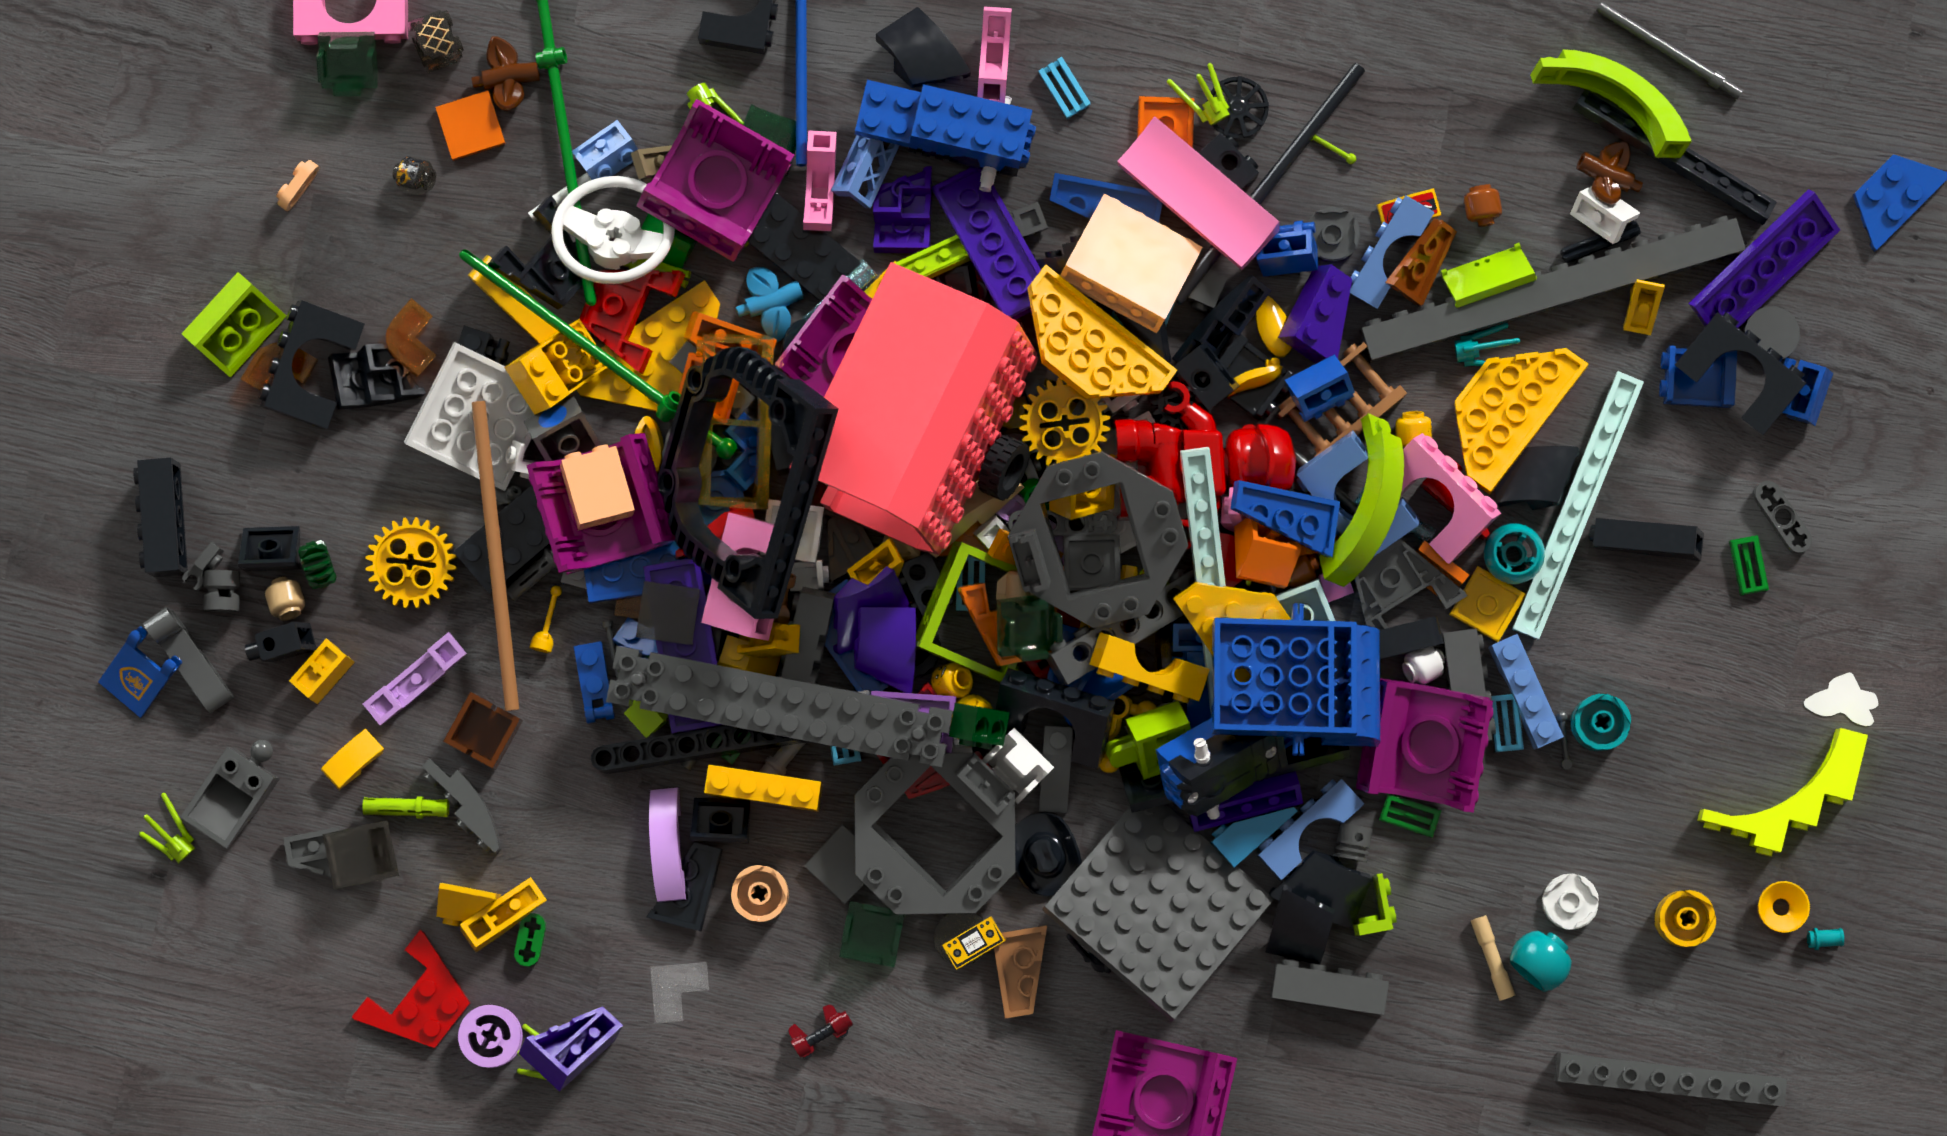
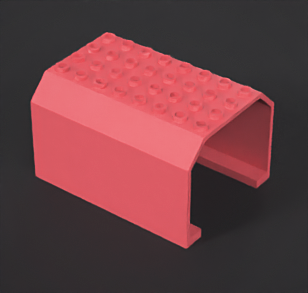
[790,262,1038,555]

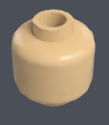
[265,577,305,621]

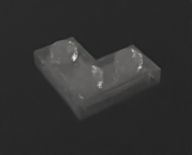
[650,962,710,1023]

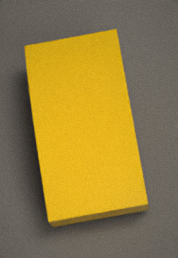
[321,729,384,790]

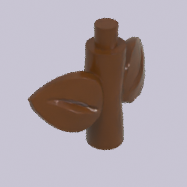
[471,36,540,111]
[1576,141,1643,204]

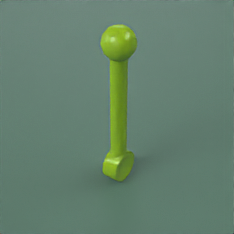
[1311,135,1357,164]

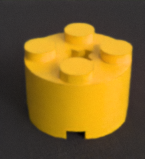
[1655,890,1716,947]

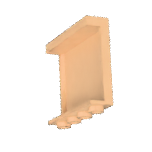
[1060,194,1203,333]

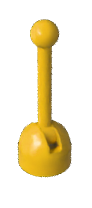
[529,586,562,653]

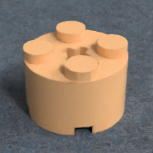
[731,865,789,922]

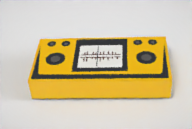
[942,916,1006,970]

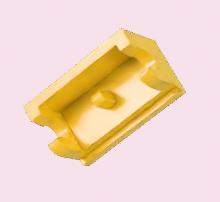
[737,624,800,658]
[289,638,355,704]

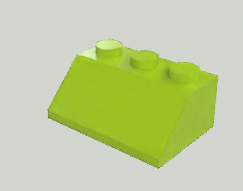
[182,272,287,378]

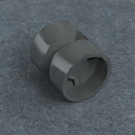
[203,570,240,612]

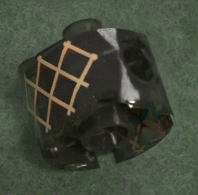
[408,10,464,73]

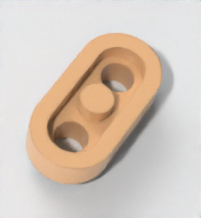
[276,160,320,211]

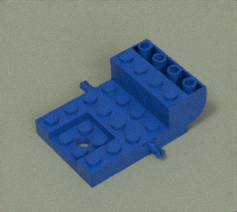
[1212,603,1380,756]

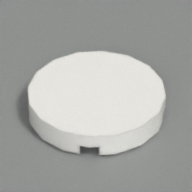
[1542,874,1599,930]

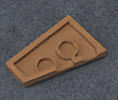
[994,925,1047,1018]

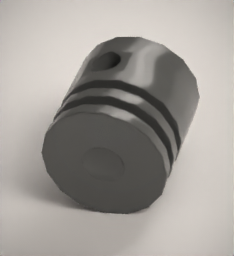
[1334,823,1373,862]

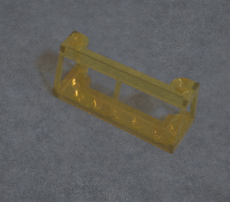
[696,333,774,509]

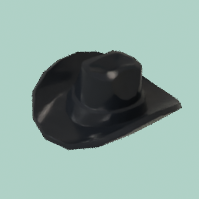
[1015,812,1082,896]

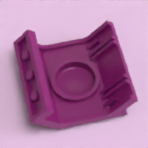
[636,99,794,262]
[775,274,872,397]
[526,433,675,575]
[1356,678,1493,813]
[1092,1030,1237,1136]

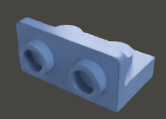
[572,120,638,180]

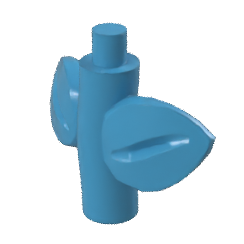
[735,267,804,342]

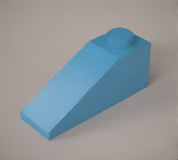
[1210,807,1297,868]

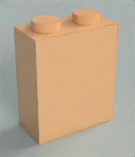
[560,445,635,531]

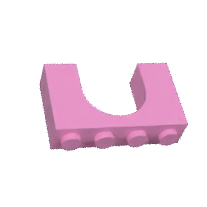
[293,0,408,45]
[1400,433,1501,564]
[701,513,774,641]

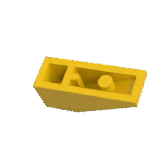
[460,877,547,952]

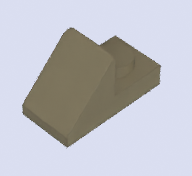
[630,145,672,184]

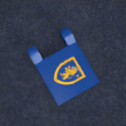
[98,626,182,718]

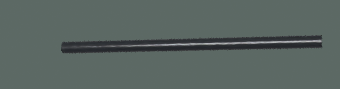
[1174,63,1365,305]

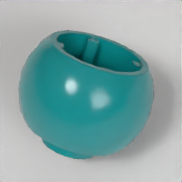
[1484,523,1545,584]
[1510,931,1572,992]

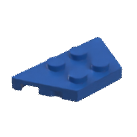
[1853,154,1947,252]

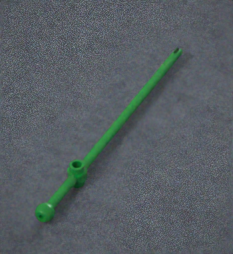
[534,0,596,306]
[459,249,737,460]

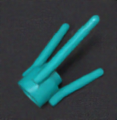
[1454,323,1520,367]

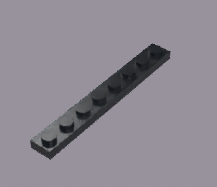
[1573,89,1777,225]

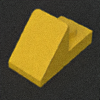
[1623,279,1665,335]

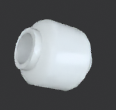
[1402,646,1446,685]

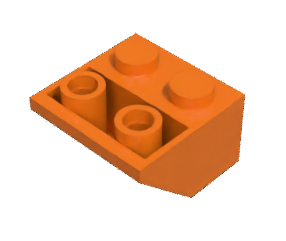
[1234,518,1301,589]

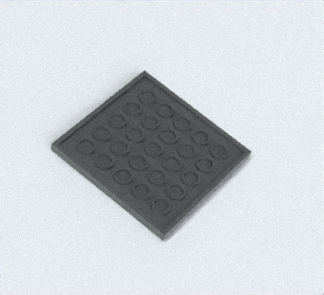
[1042,804,1274,1022]

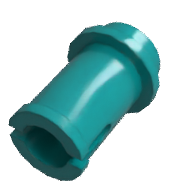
[1807,928,1844,950]

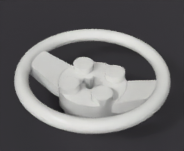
[551,176,675,284]

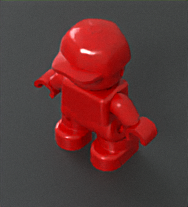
[1110,381,1296,551]

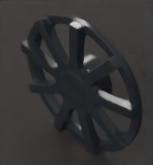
[1207,76,1269,139]

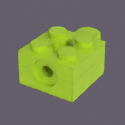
[1105,701,1191,780]

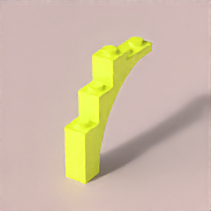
[1697,728,1868,857]

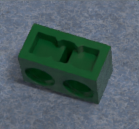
[949,703,1010,750]

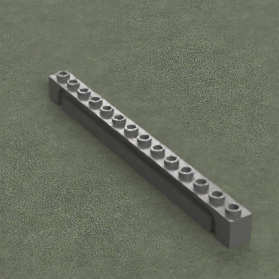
[1360,216,1746,363]

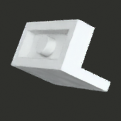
[1570,186,1640,244]

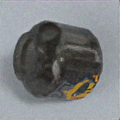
[393,156,436,195]

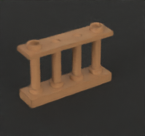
[1276,342,1407,458]

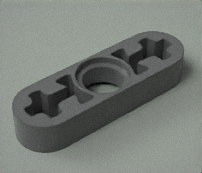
[1753,481,1812,554]

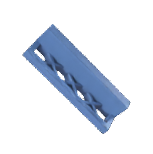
[831,135,900,208]

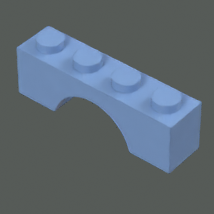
[1350,195,1434,309]
[1488,634,1564,750]
[1257,779,1364,880]

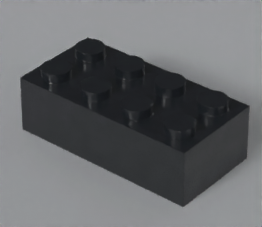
[133,457,188,577]
[453,485,551,597]

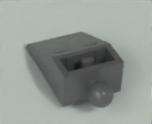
[180,739,280,849]

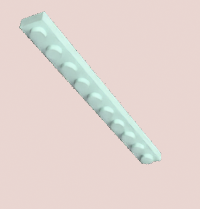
[1512,371,1644,640]
[1180,447,1226,717]

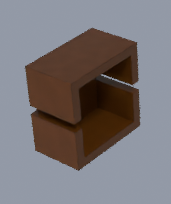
[443,692,523,770]

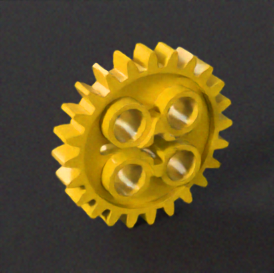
[1019,378,1110,466]
[365,517,457,609]

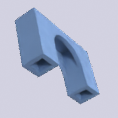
[1296,430,1420,556]

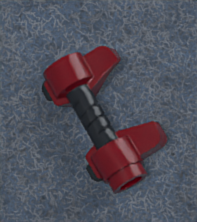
[788,1005,853,1059]

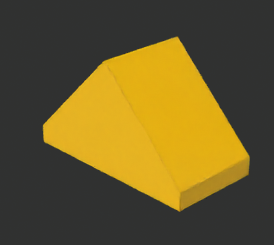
[847,538,904,585]

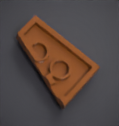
[1385,218,1457,306]

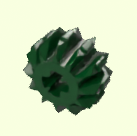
[298,540,337,589]

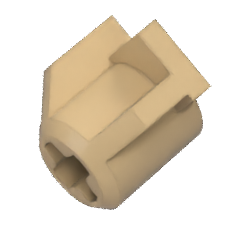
[996,570,1039,603]

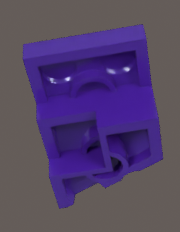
[873,166,932,253]
[833,566,911,654]
[853,607,916,693]

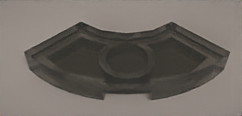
[1155,625,1174,703]

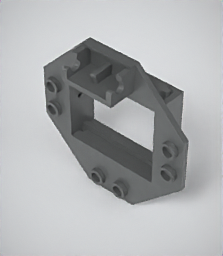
[1008,451,1188,628]
[854,753,1015,914]

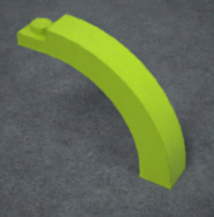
[1530,49,1692,158]
[1319,413,1404,587]

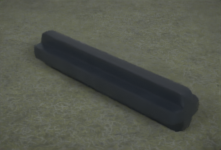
[1560,221,1641,263]

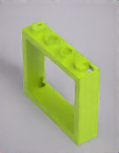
[916,541,1041,683]

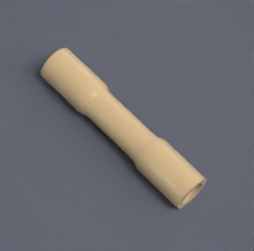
[1471,915,1515,1001]

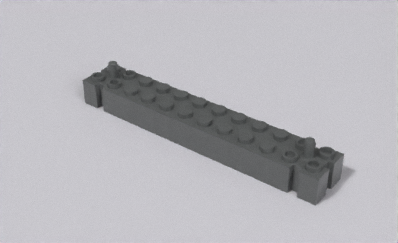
[606,646,953,767]

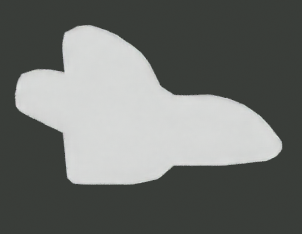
[1804,672,1878,726]

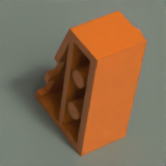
[684,311,777,362]

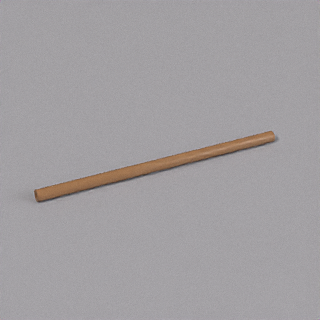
[471,401,519,711]

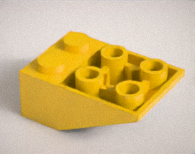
[504,318,607,415]

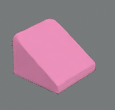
[1318,574,1354,603]

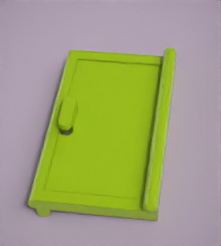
[1440,243,1537,308]

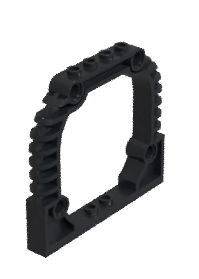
[657,347,839,619]

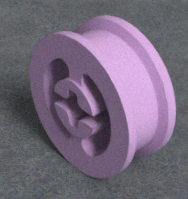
[458,1005,523,1068]

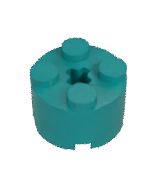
[1570,694,1631,751]

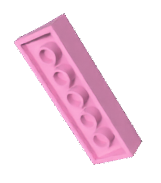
[1117,116,1279,270]

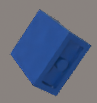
[1659,346,1737,408]

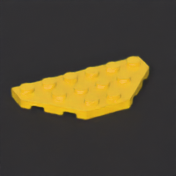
[1027,265,1177,399]
[576,280,721,411]
[1454,348,1589,495]
[1173,582,1291,682]

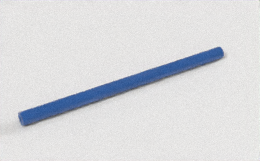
[795,0,807,167]

